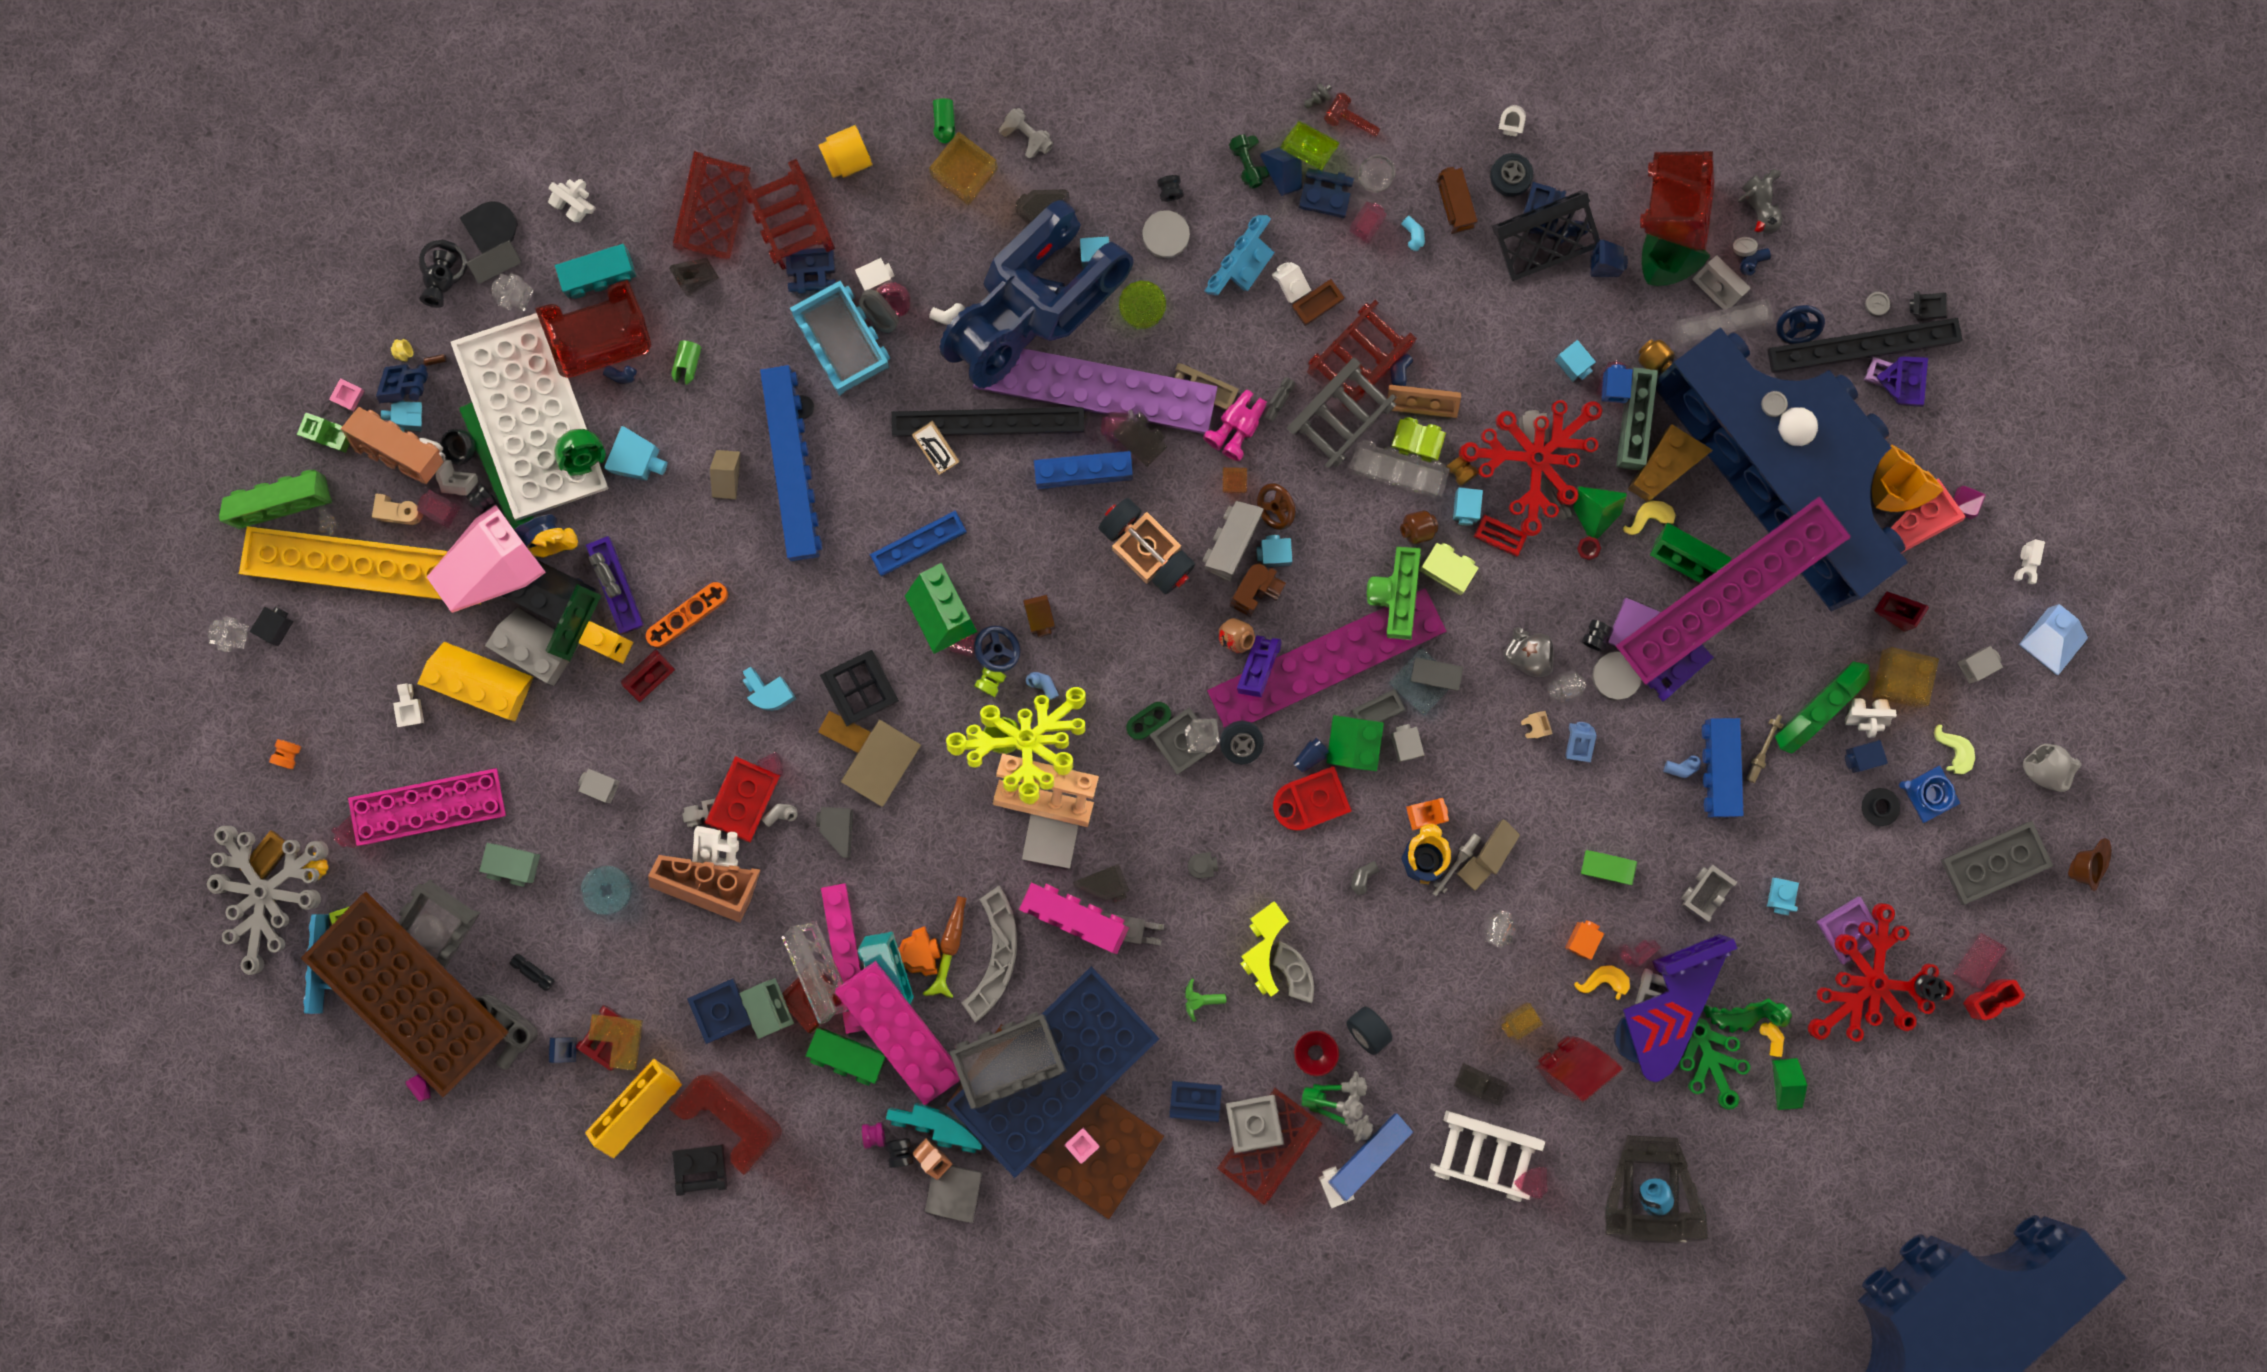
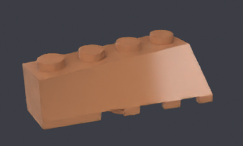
[341,407,444,484]
[648,855,760,923]

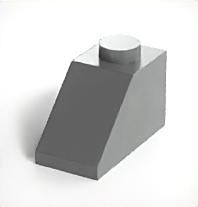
[816,807,853,858]

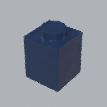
[1845,740,1888,773]

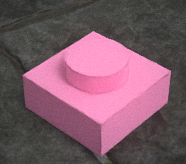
[329,378,364,412]
[1065,1128,1100,1164]

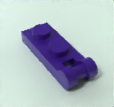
[1237,635,1281,697]
[1647,644,1714,702]

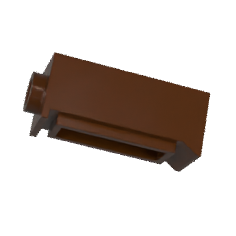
[1436,167,1477,234]

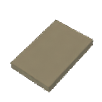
[840,719,921,807]

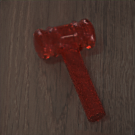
[1324,93,1381,137]

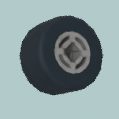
[1346,1006,1393,1055]

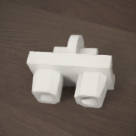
[548,179,596,222]
[1845,698,1897,738]

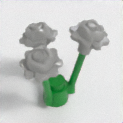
[1302,1072,1373,1143]

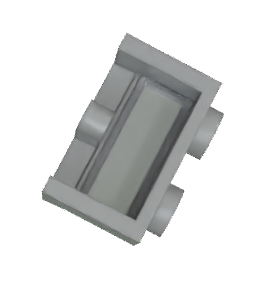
[1681,865,1737,924]

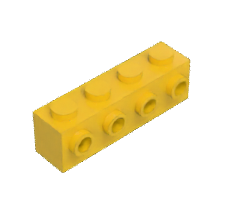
[585,1059,682,1159]

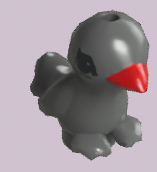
[1737,169,1783,234]

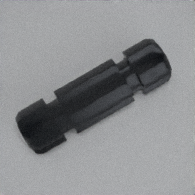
[509,954,555,991]

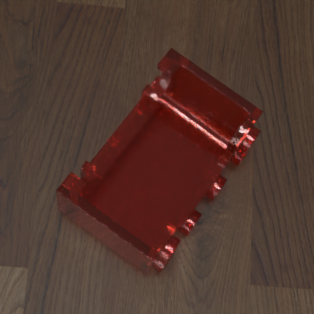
[669,1071,782,1175]

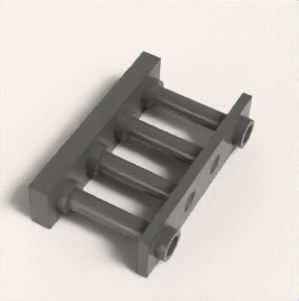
[1287,357,1398,468]

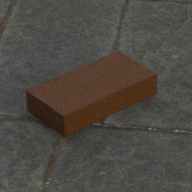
[1292,279,1345,326]

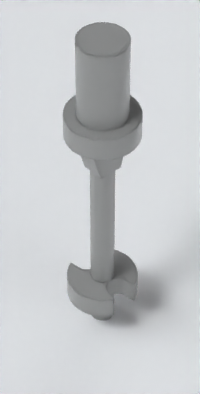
[1432,833,1481,896]

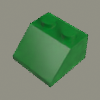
[1326,715,1384,771]

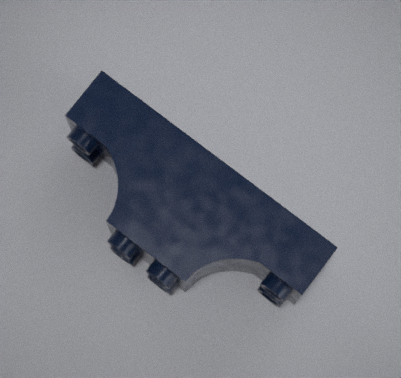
[1656,327,1908,611]
[1858,1215,2127,1372]

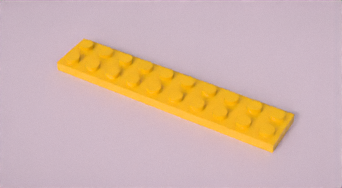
[239,526,481,605]

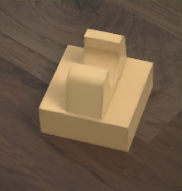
[1521,711,1553,738]

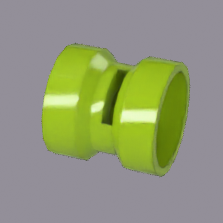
[974,667,1006,697]

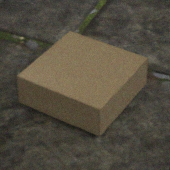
[1456,856,1491,891]

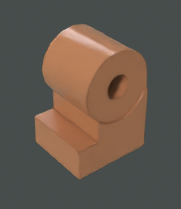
[912,1138,953,1180]

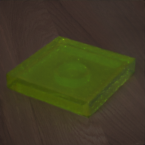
[1280,121,1340,171]

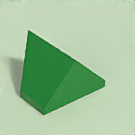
[1573,486,1627,539]

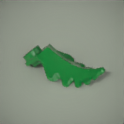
[1702,998,1792,1033]

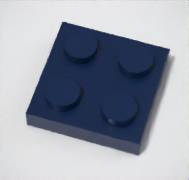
[687,978,752,1044]

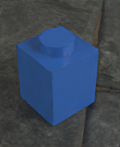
[1601,365,1633,403]

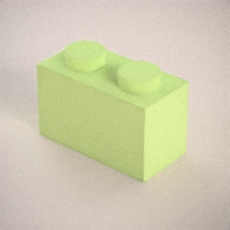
[1419,543,1478,596]

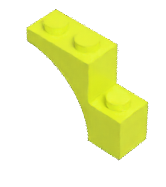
[1240,901,1289,997]

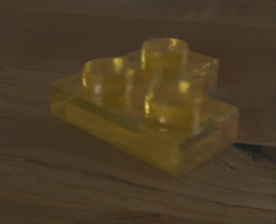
[588,1014,643,1070]

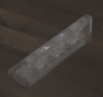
[782,921,849,1024]

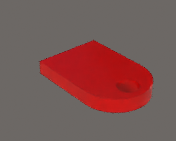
[1273,766,1352,831]

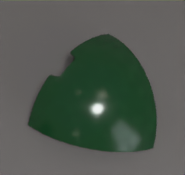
[1641,220,1711,286]

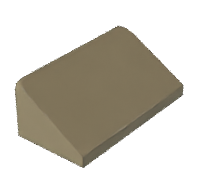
[1475,819,1520,875]

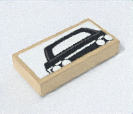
[912,421,959,475]

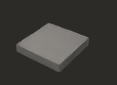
[1022,814,1079,869]
[1226,1095,1284,1153]

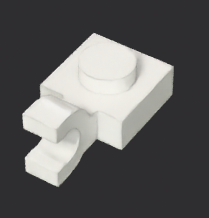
[2014,539,2045,584]
[393,683,424,727]

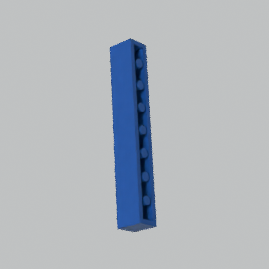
[760,365,822,561]

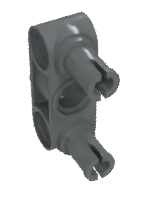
[475,994,538,1070]

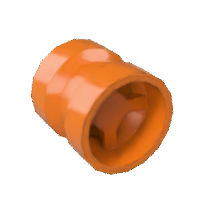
[269,739,302,769]

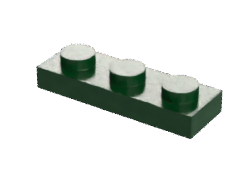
[545,584,602,662]

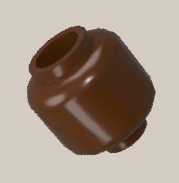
[1400,510,1438,544]

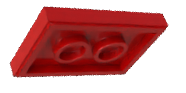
[704,756,780,843]

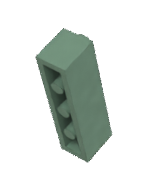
[1616,367,1658,471]

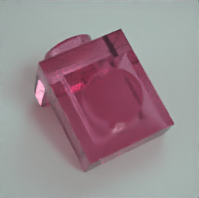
[331,815,357,848]

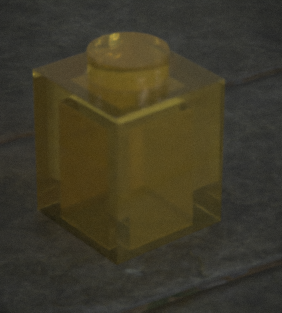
[1501,1002,1543,1040]

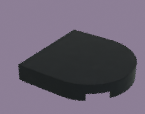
[459,201,518,253]

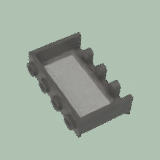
[398,879,481,969]
[950,1012,1067,1110]

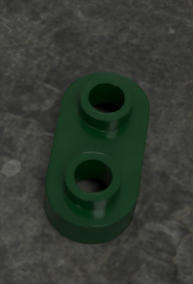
[1126,702,1171,740]

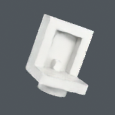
[1272,262,1311,303]

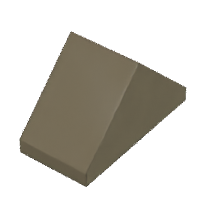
[710,450,741,500]

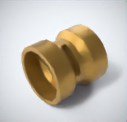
[1446,456,1478,486]

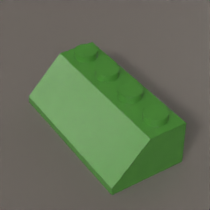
[219,470,332,529]

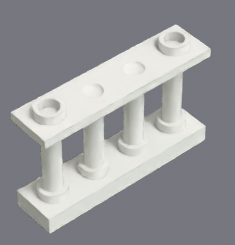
[1430,1111,1545,1202]

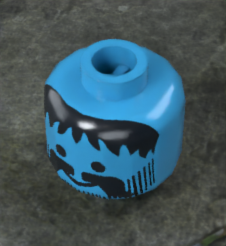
[1638,1178,1674,1216]

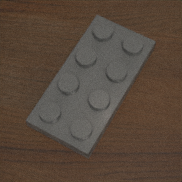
[1941,821,2053,905]

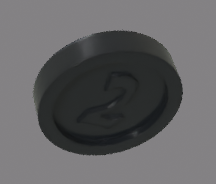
[798,395,814,419]

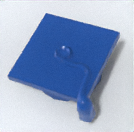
[1899,766,1960,823]

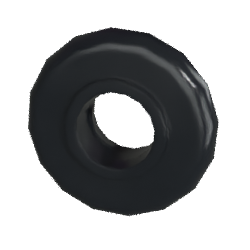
[1861,788,1900,827]

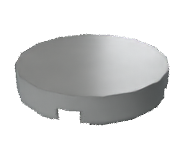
[1142,210,1190,258]
[1592,652,1641,700]

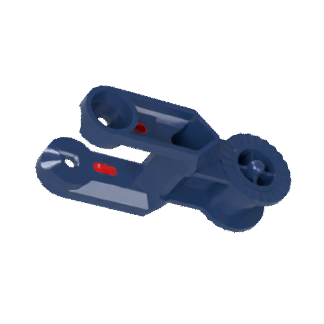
[939,200,1133,388]

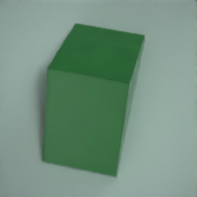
[1772,1058,1807,1110]

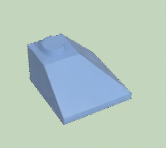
[2019,604,2088,675]

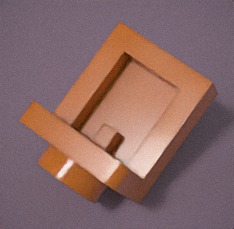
[1406,798,1449,830]

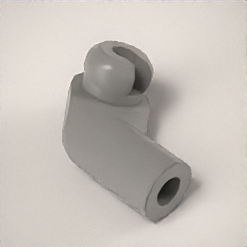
[761,804,798,827]

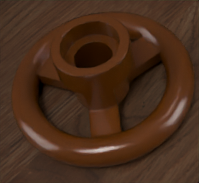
[1257,483,1296,530]

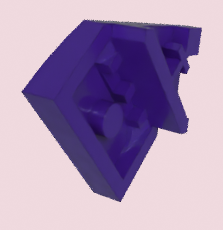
[1876,356,1928,407]

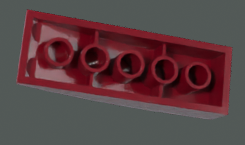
[1536,1036,1623,1102]

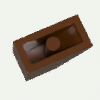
[1023,595,1056,637]

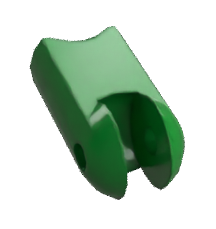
[933,98,955,143]

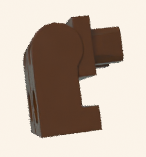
[1230,564,1286,618]

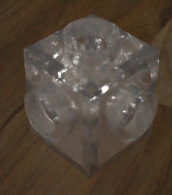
[491,273,533,312]
[208,616,249,653]

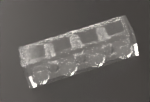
[1669,298,1775,351]
[1347,440,1450,500]

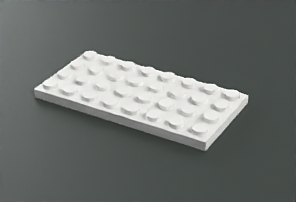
[451,311,609,521]

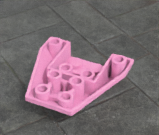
[427,504,546,613]

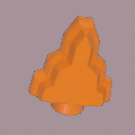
[898,926,941,976]

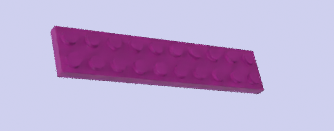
[1616,496,1851,685]
[1207,588,1447,729]

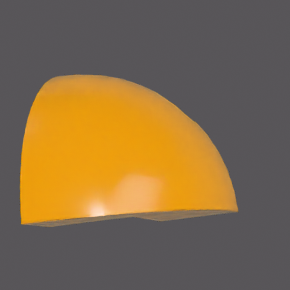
[1872,445,1944,512]

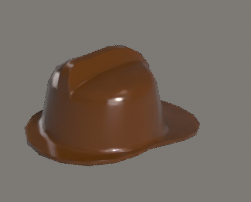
[2068,838,2112,891]

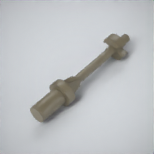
[1746,715,1784,783]

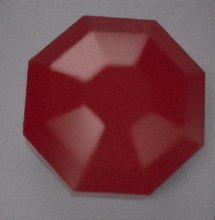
[1577,536,1602,561]

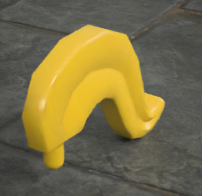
[1574,965,1630,1000]

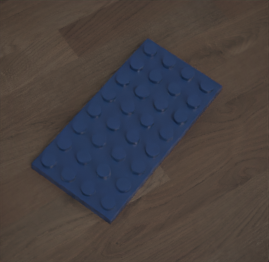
[947,966,1160,1178]

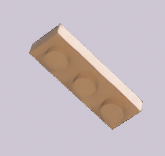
[1387,385,1461,418]

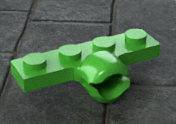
[1367,547,1421,640]

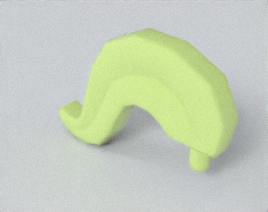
[1934,725,1975,775]

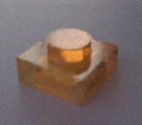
[1222,467,1247,493]

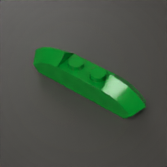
[1775,661,1870,754]

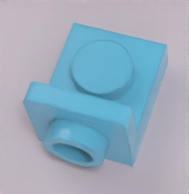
[1767,878,1799,916]

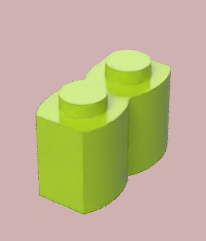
[1389,417,1446,464]

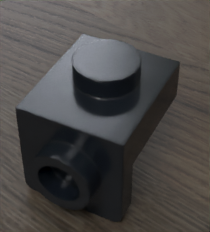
[1910,291,1947,320]

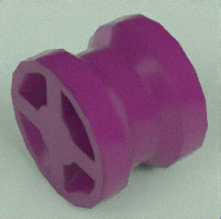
[862,1122,885,1149]

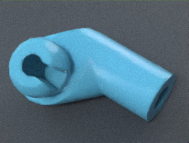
[1401,216,1425,251]

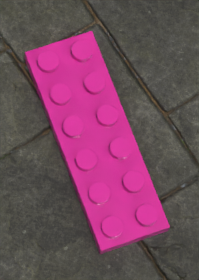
[835,961,960,1106]

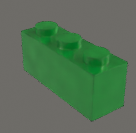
[1650,523,1732,583]
[806,1027,887,1086]

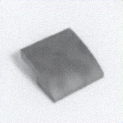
[925,1163,982,1223]

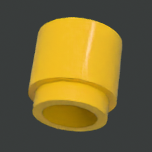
[818,125,873,178]

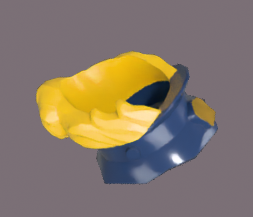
[514,514,578,558]
[1401,824,1451,884]

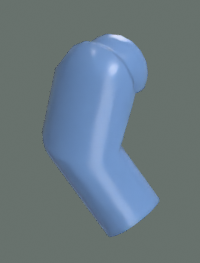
[1026,672,1059,700]
[1663,755,1701,778]

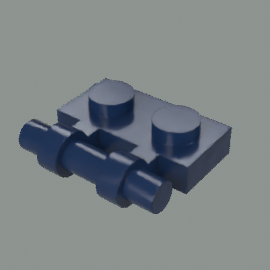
[1299,167,1354,218]
[785,247,836,294]
[376,364,428,404]

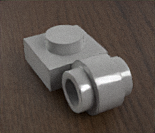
[682,798,716,827]

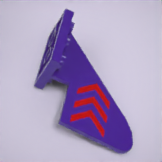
[1623,934,1737,1082]

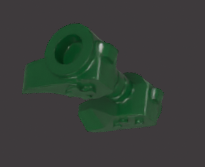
[1229,134,1269,189]

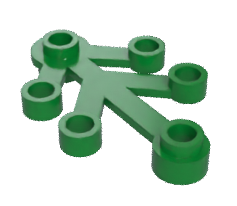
[1678,1018,1750,1110]

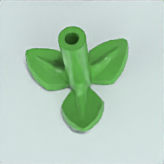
[1185,979,1226,1022]

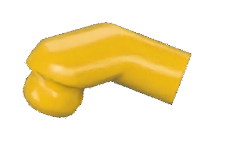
[1760,1022,1784,1057]

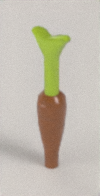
[922,896,967,998]

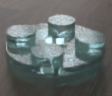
[581,866,632,914]

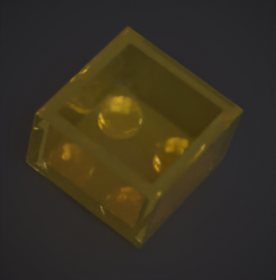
[929,132,998,206]
[1872,647,1939,708]

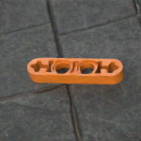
[646,582,728,648]

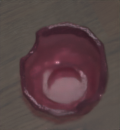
[876,282,910,317]

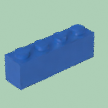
[1034,451,1133,489]
[1701,718,1743,817]

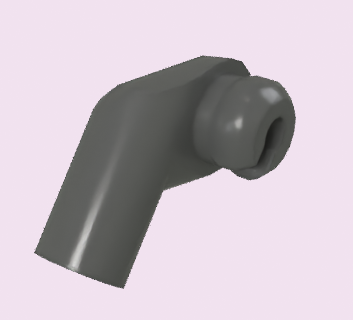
[1351,861,1380,895]

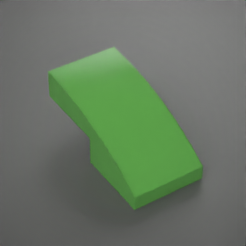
[297,413,350,453]
[1581,850,1637,886]

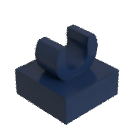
[549,1037,577,1063]

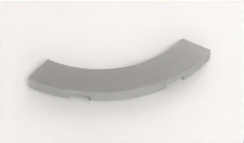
[961,885,1017,1023]

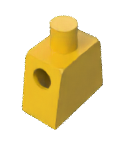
[579,621,634,664]

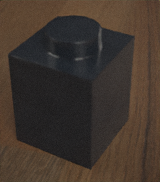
[249,606,294,646]

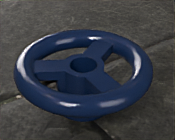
[1776,305,1825,344]
[974,626,1020,672]

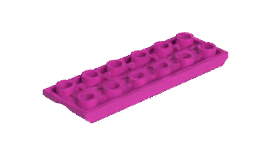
[348,768,506,846]

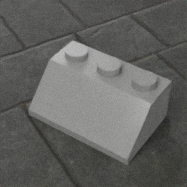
[1203,501,1264,581]
[485,608,579,686]

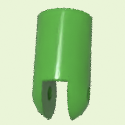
[672,340,701,385]

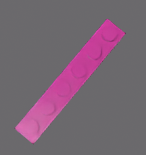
[821,883,864,1034]

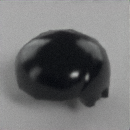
[440,429,476,466]

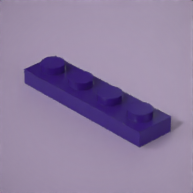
[586,536,644,635]

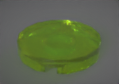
[1119,281,1166,329]

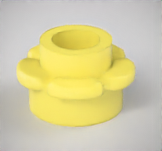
[391,339,413,362]

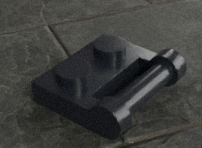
[672,1144,727,1196]

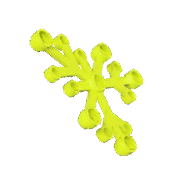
[946,687,1086,804]

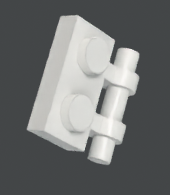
[692,826,739,867]

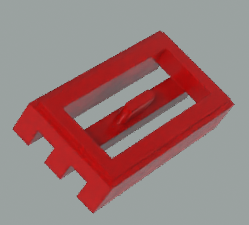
[1473,514,1527,557]

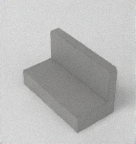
[1692,255,1750,312]

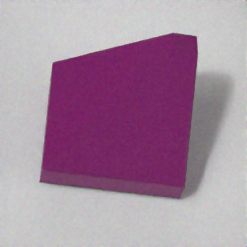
[405,1074,431,1102]

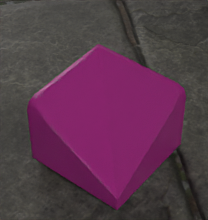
[1953,486,1986,519]

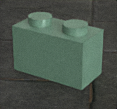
[479,843,540,887]
[739,978,794,1039]

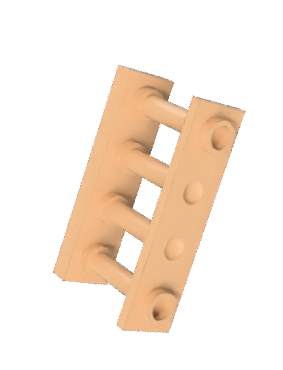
[993,754,1099,827]

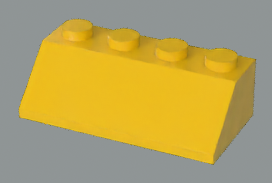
[417,642,534,721]

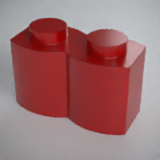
[1963,979,2025,1020]

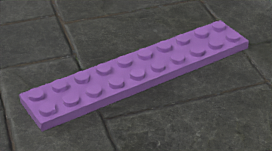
[973,349,1217,434]

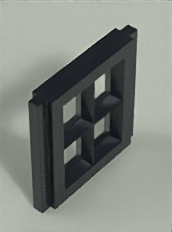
[820,650,899,727]

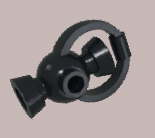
[419,239,467,308]

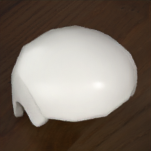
[1778,408,1818,446]

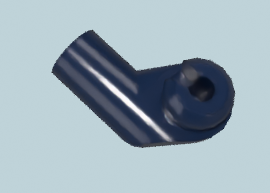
[1740,248,1771,276]

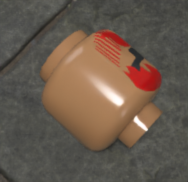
[1219,618,1255,653]

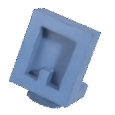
[1565,722,1597,762]

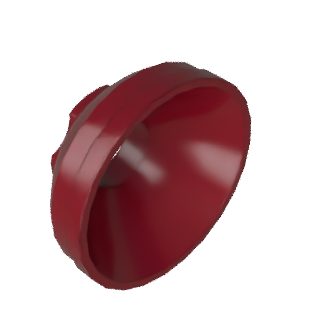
[1294,1030,1339,1076]

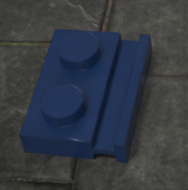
[1524,182,1566,239]
[1169,1080,1222,1122]

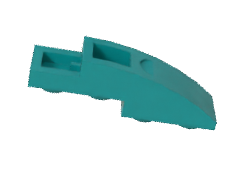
[886,1103,983,1153]

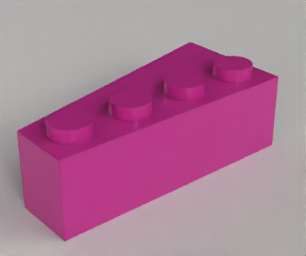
[1019,883,1129,954]

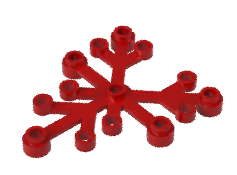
[1459,400,1603,536]
[1808,903,1954,1042]

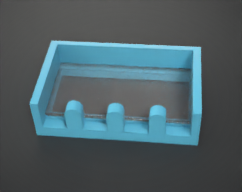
[790,281,890,396]

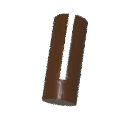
[423,354,447,366]

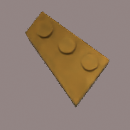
[1628,425,1713,502]

